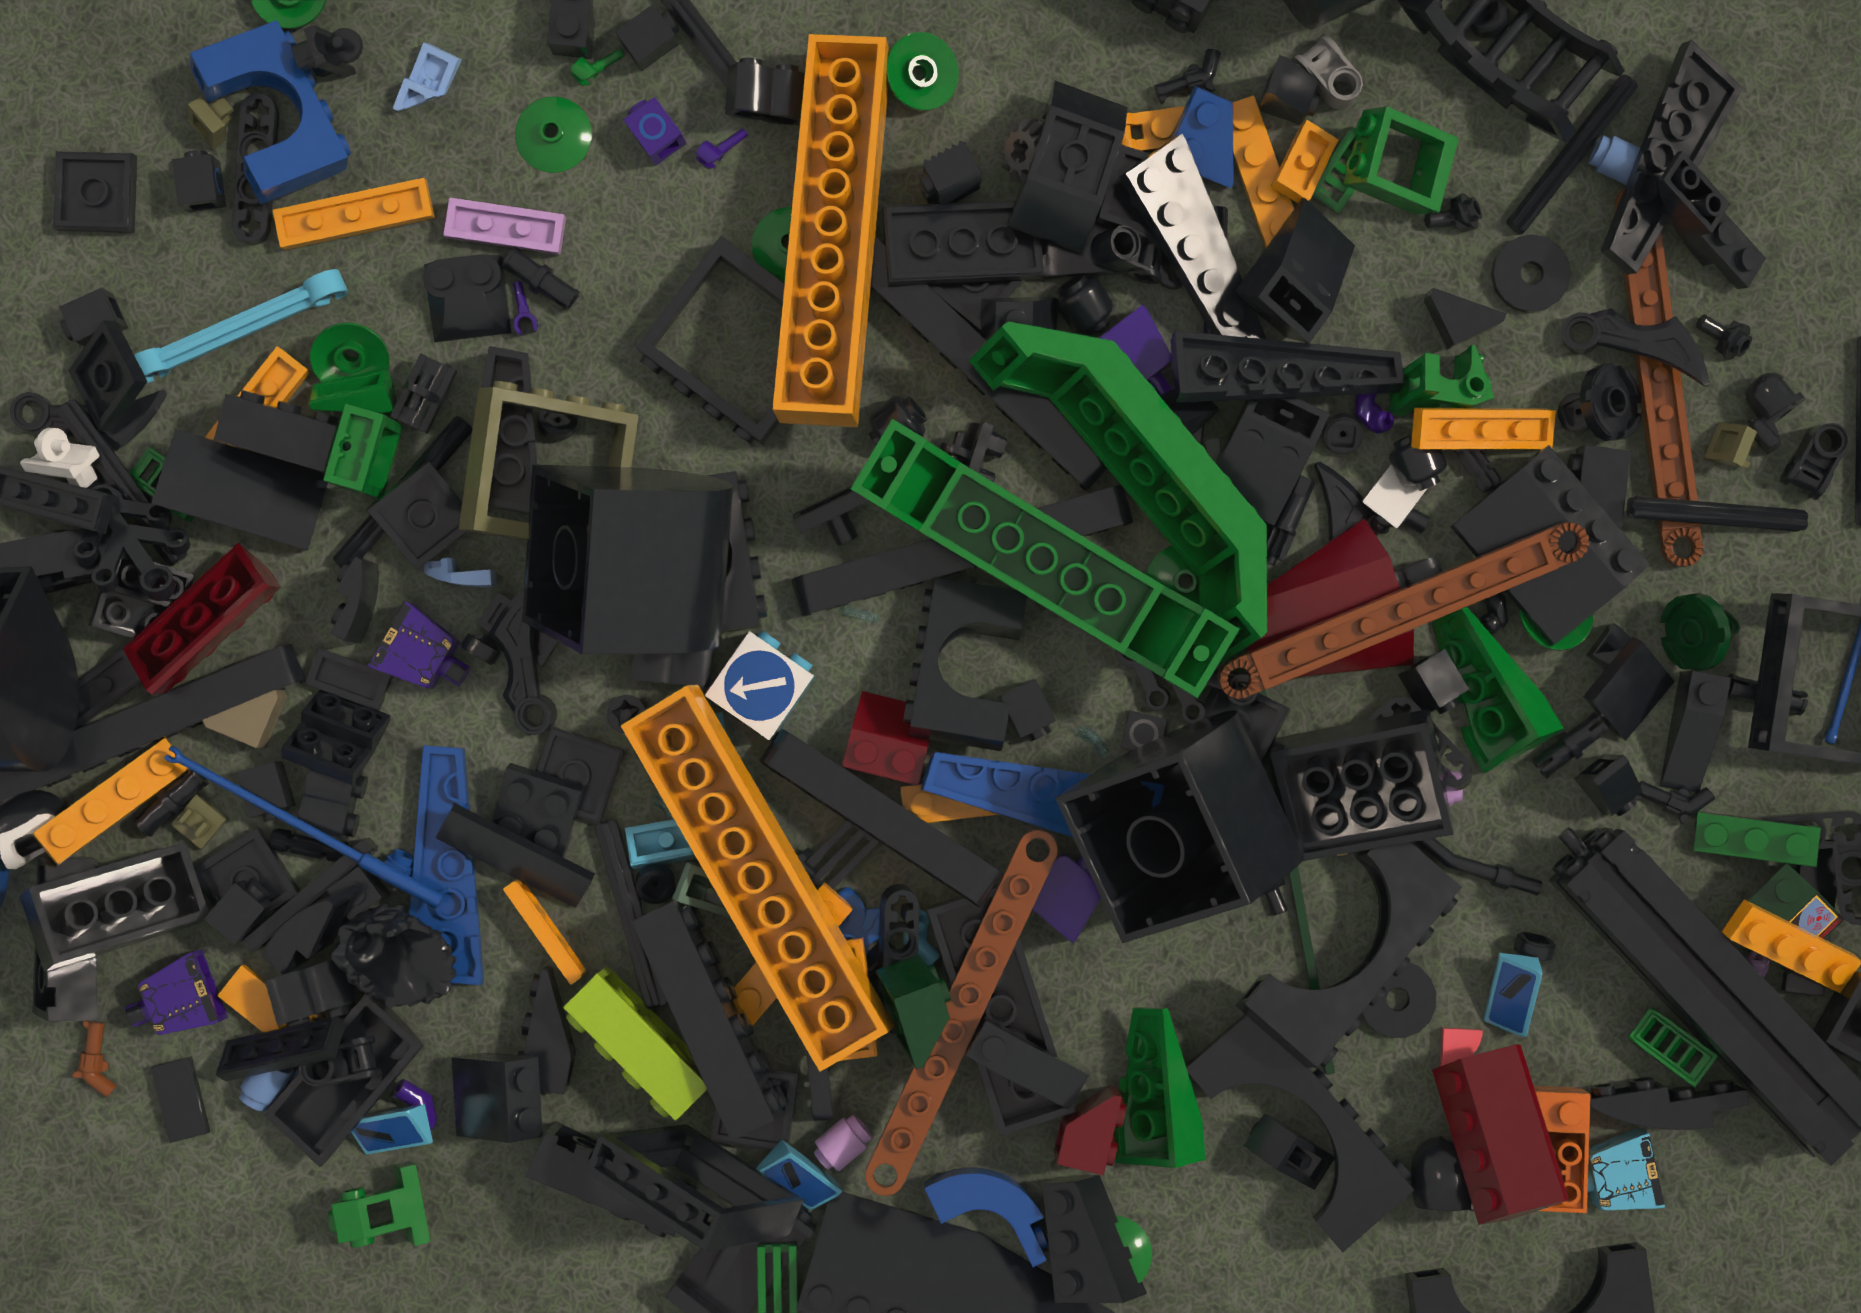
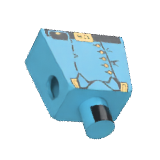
[1587,1128,1665,1210]

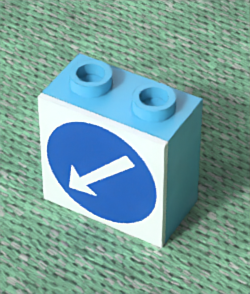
[705,630,816,740]

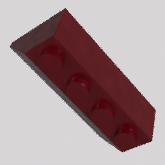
[123,543,281,695]
[1432,1044,1569,1225]

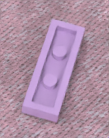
[443,197,566,255]

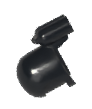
[1746,372,1806,454]

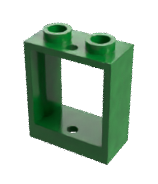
[1343,106,1459,215]
[323,404,404,499]

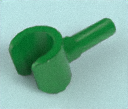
[571,48,625,86]

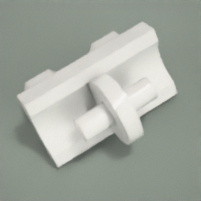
[20,428,100,488]

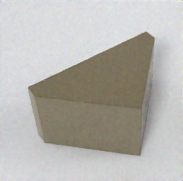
[203,690,287,748]

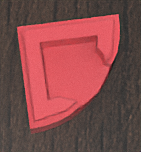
[1440,1027,1483,1066]

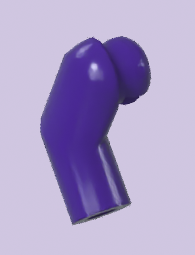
[1354,394,1394,433]
[393,1079,437,1130]

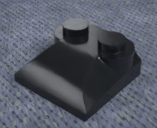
[423,254,512,342]

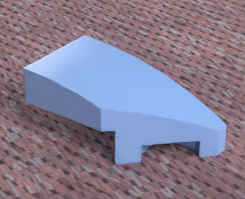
[392,42,462,111]
[424,558,497,587]

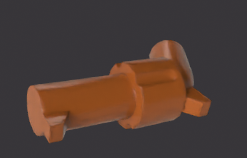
[72,1020,117,1098]

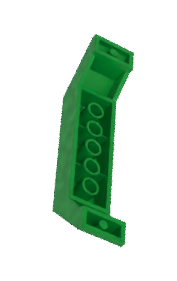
[968,321,1267,663]
[851,419,1239,698]

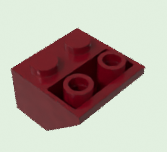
[1053,1085,1127,1175]

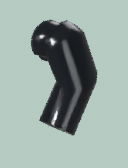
[1370,508,1430,534]
[1481,592,1509,634]

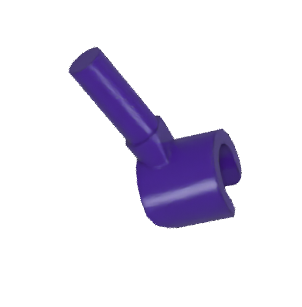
[696,128,748,169]
[513,281,538,335]

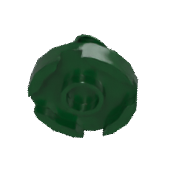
[1660,593,1740,671]

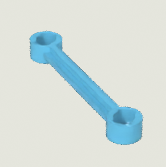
[134,269,348,384]

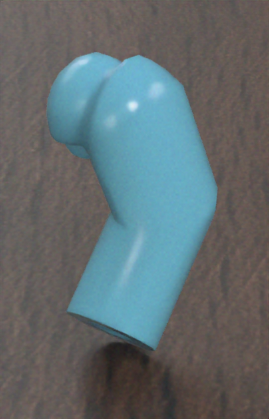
[902,910,941,966]

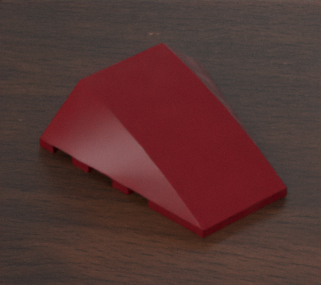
[1246,519,1414,677]

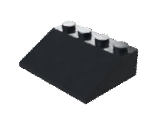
[1450,445,1650,646]
[1270,709,1454,861]

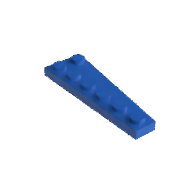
[409,745,484,985]
[921,752,1165,838]

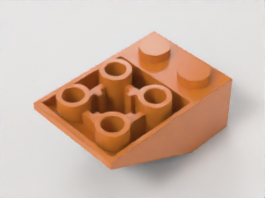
[1534,1086,1590,1213]

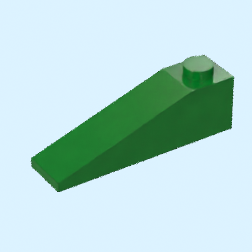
[1432,607,1564,774]
[1113,1007,1206,1168]

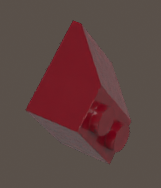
[842,691,930,785]

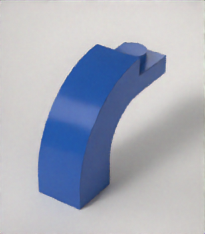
[924,1167,1049,1267]

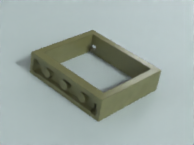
[459,381,638,541]

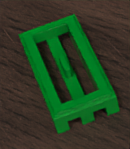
[757,1243,798,1313]

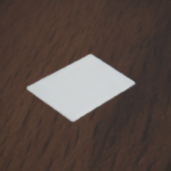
[1363,464,1428,528]

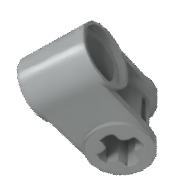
[1292,33,1363,110]

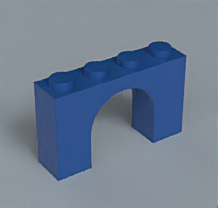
[190,20,351,205]

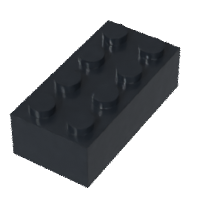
[19,842,209,972]

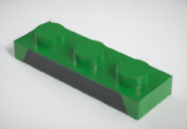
[1694,811,1821,867]

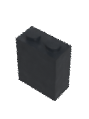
[452,1052,543,1143]

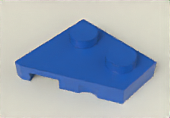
[1170,86,1234,188]

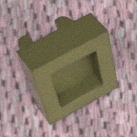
[188,96,234,150]
[1704,422,1758,468]
[171,794,228,849]

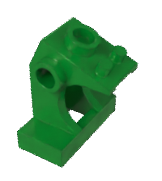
[1389,345,1494,417]
[328,1162,430,1248]

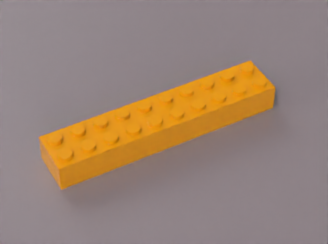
[773,34,890,427]
[621,685,895,1072]

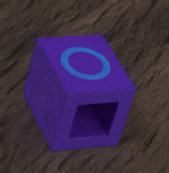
[623,97,686,166]

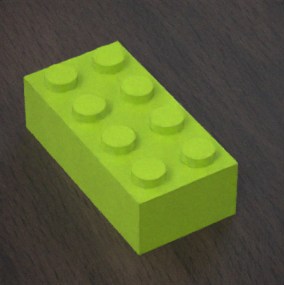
[563,965,707,1121]

